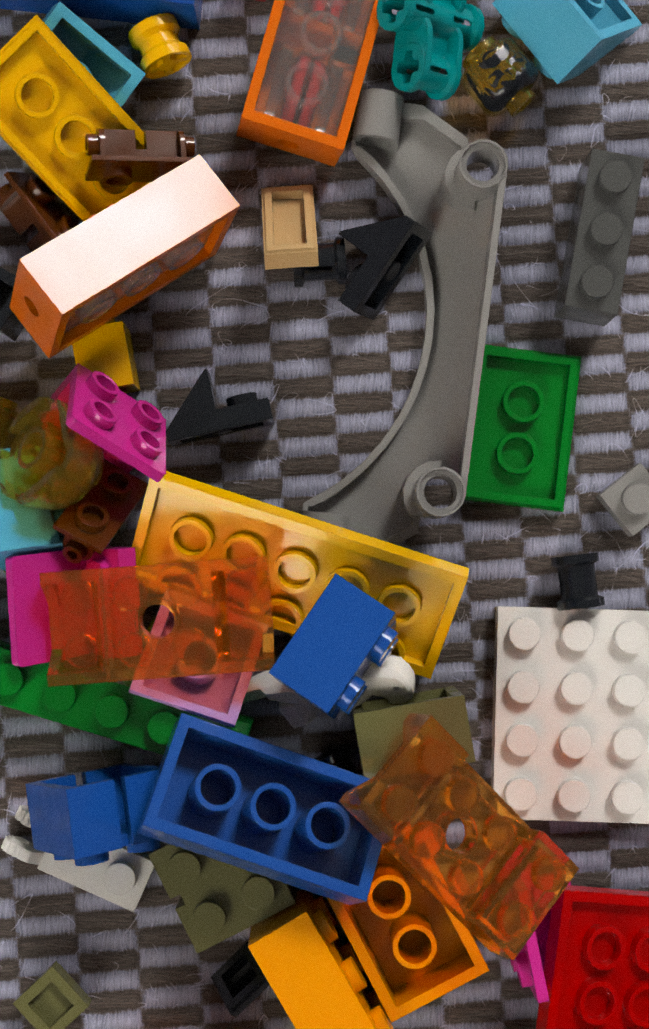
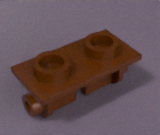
[85,128,195,188]
[0,172,79,252]
[53,460,148,564]

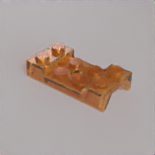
[39,555,276,687]
[339,713,579,961]

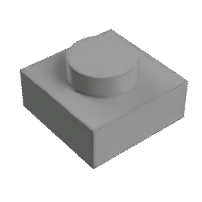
[596,463,649,537]

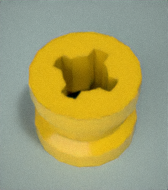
[128,13,192,79]

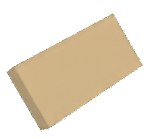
[261,185,319,270]

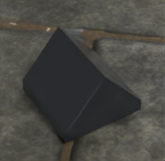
[211,941,270,1018]

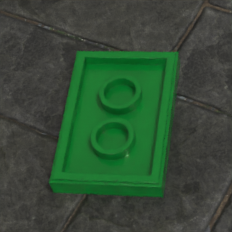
[464,345,581,512]

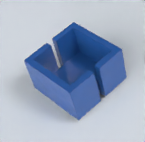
[268,574,399,719]
[25,763,160,866]

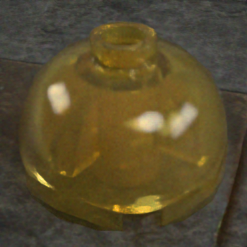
[0,396,104,510]

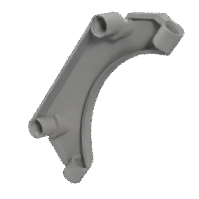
[302,88,508,545]

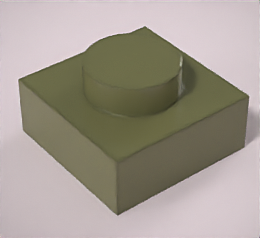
[13,960,92,1029]

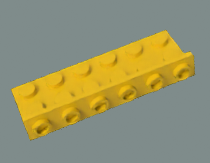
[132,471,469,679]

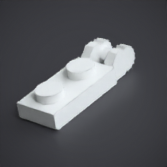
[1,805,154,912]

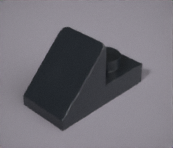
[338,215,433,320]
[166,368,274,447]

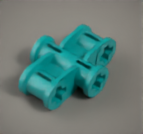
[377,0,485,101]

